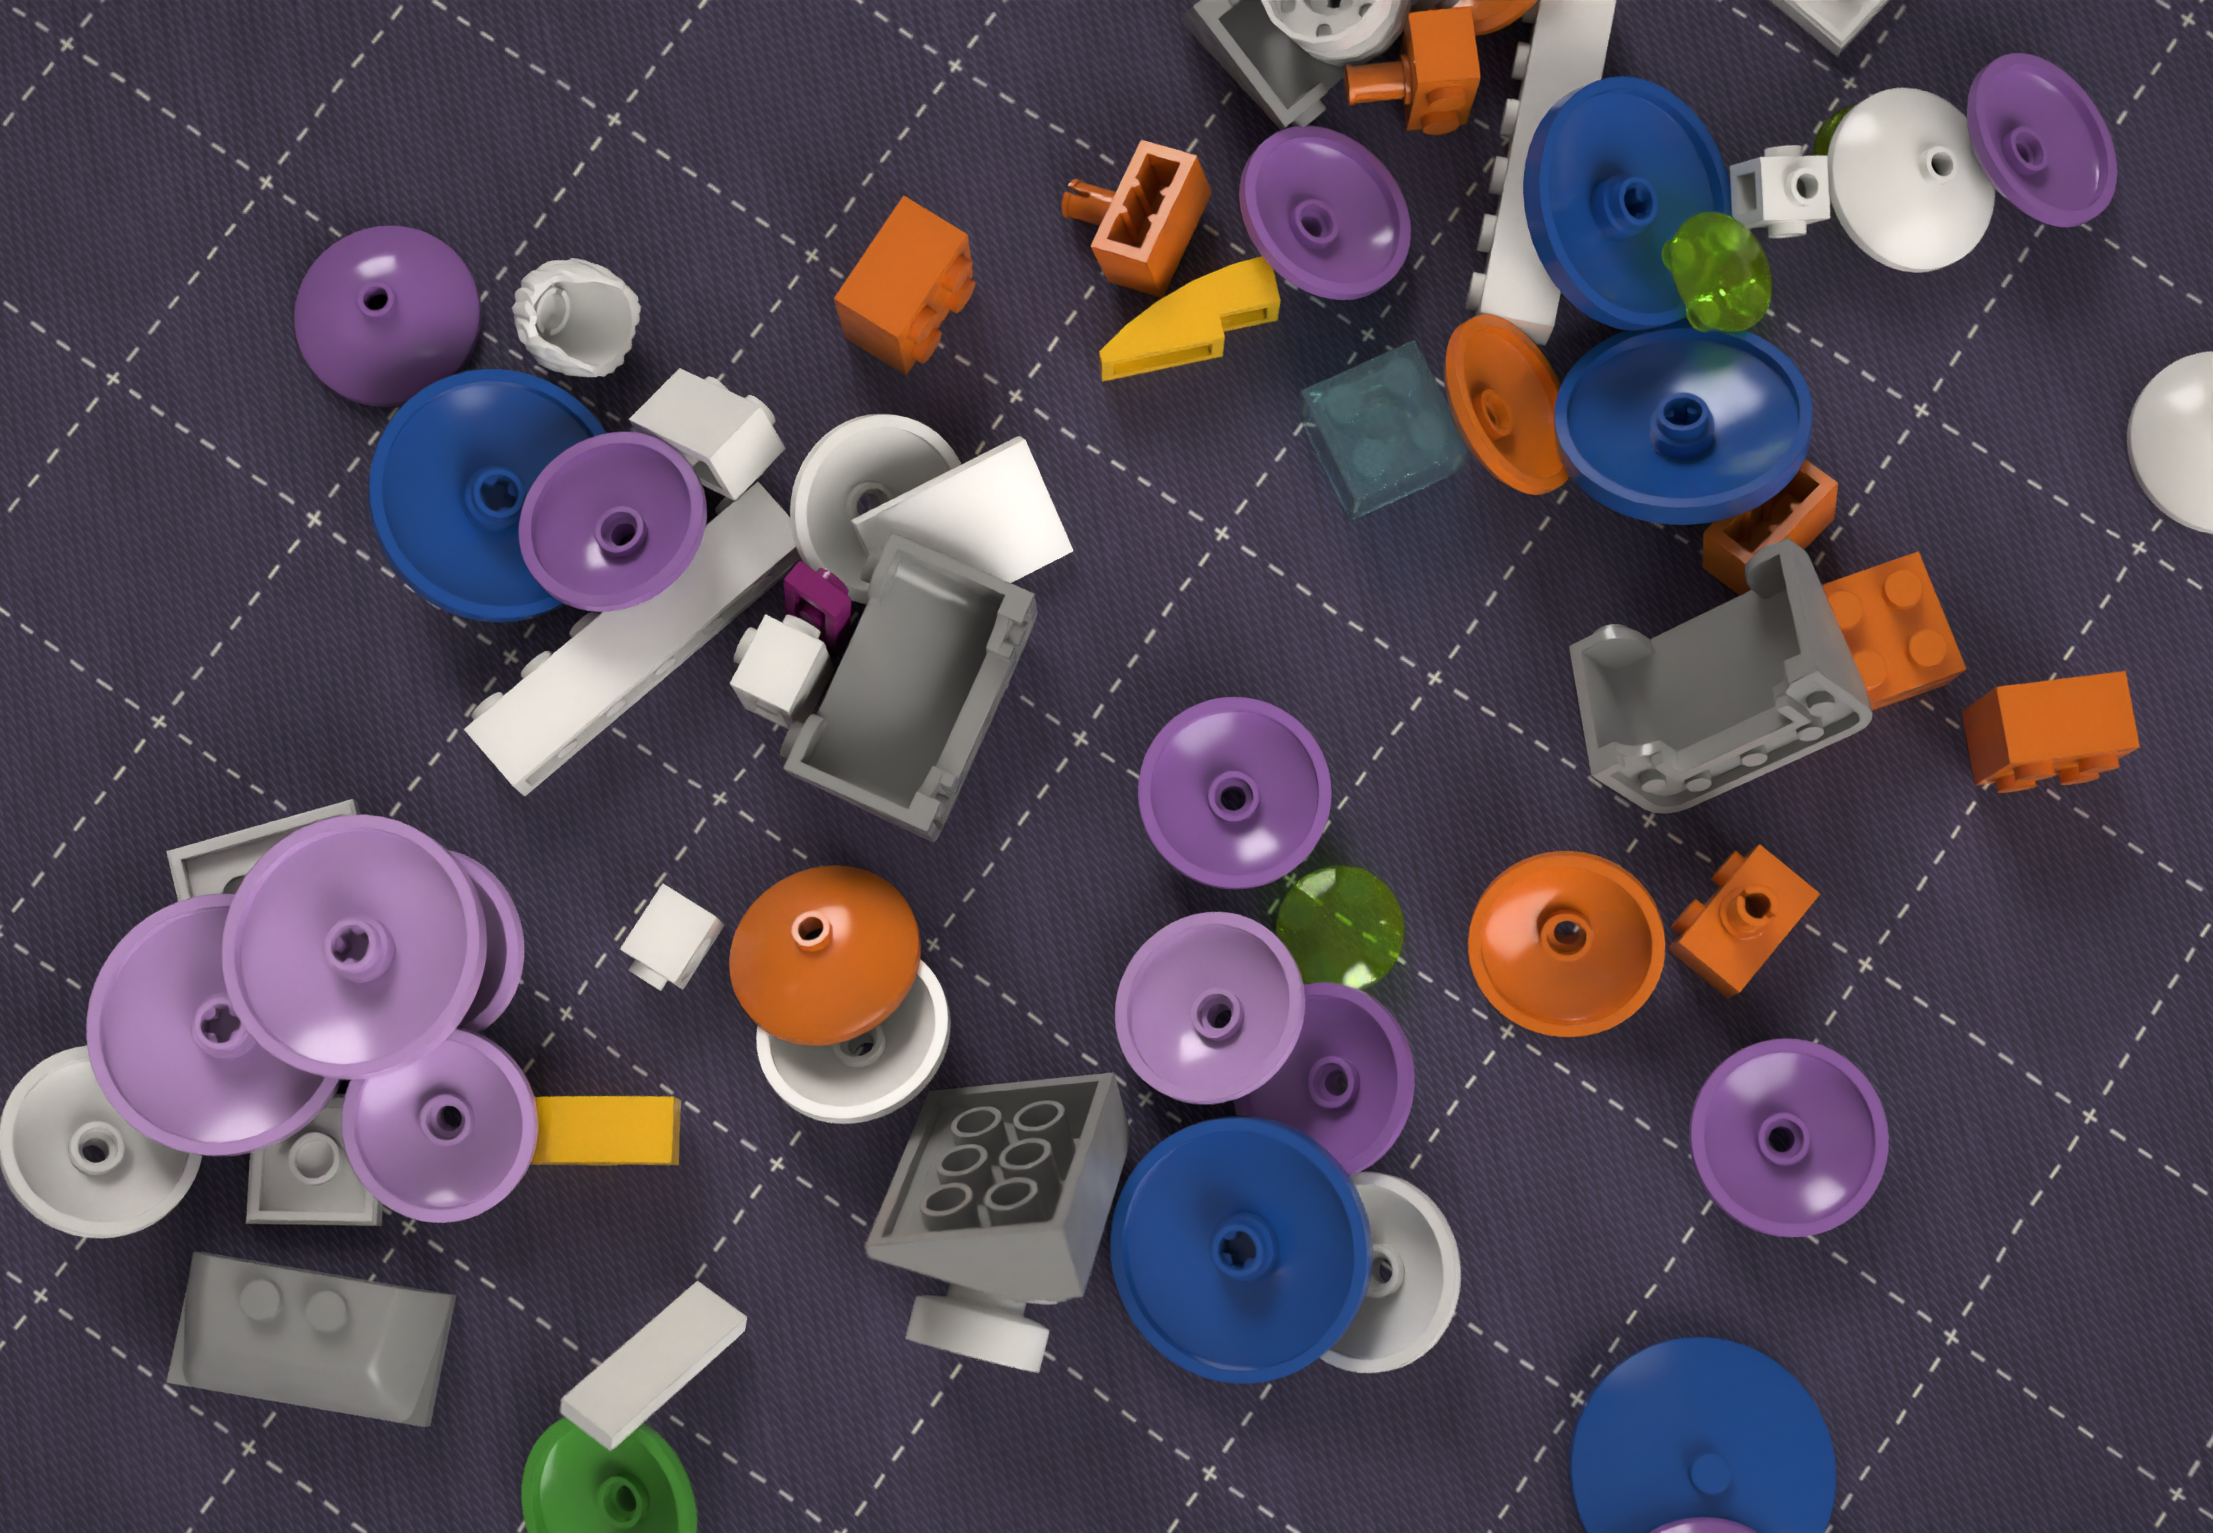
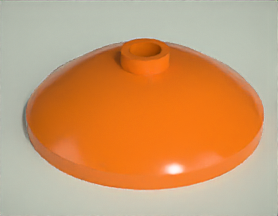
[1444,314,1570,495]
[1468,851,1665,1037]
[729,865,921,1046]

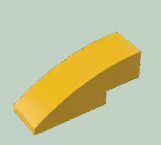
[1099,256,1281,382]
[530,1096,681,1166]

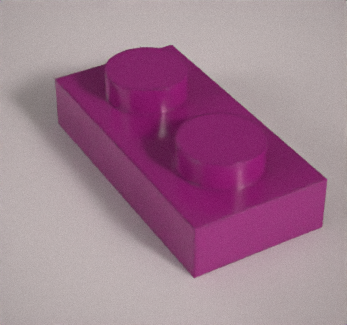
[784,561,851,659]

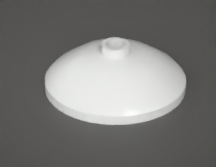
[1827,88,1995,273]
[2127,351,2213,534]
[790,414,961,604]
[756,959,951,1124]
[0,1046,202,1238]
[1320,1172,1461,1373]

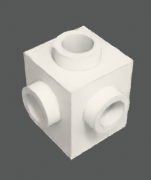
[1730,145,1831,238]

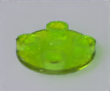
[1662,212,1772,332]
[1276,865,1405,990]

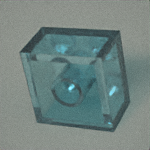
[1296,340,1470,521]

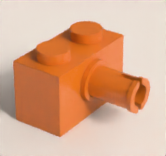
[1344,6,1481,135]
[1062,140,1212,298]
[1702,459,1838,596]
[1667,844,1820,999]

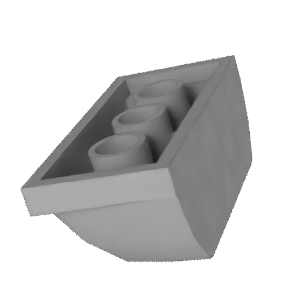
[167,1251,456,1427]

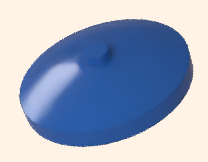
[1523,76,1734,330]
[1554,320,1813,525]
[367,369,607,623]
[1110,1116,1373,1384]
[1568,1337,1836,1533]

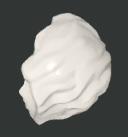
[512,258,641,377]

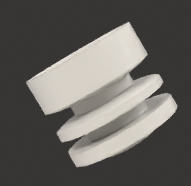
[1261,0,1411,67]
[905,1279,1057,1373]

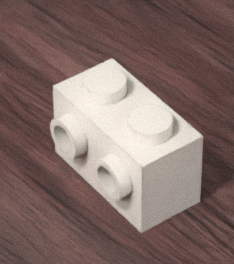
[629,368,786,501]
[730,614,835,730]

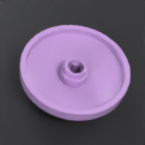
[221,815,487,1079]
[86,893,344,1156]

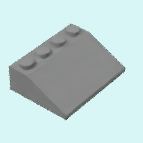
[865,1072,1132,1302]

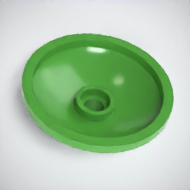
[521,1417,697,1533]

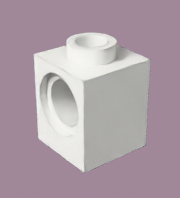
[620,883,725,991]

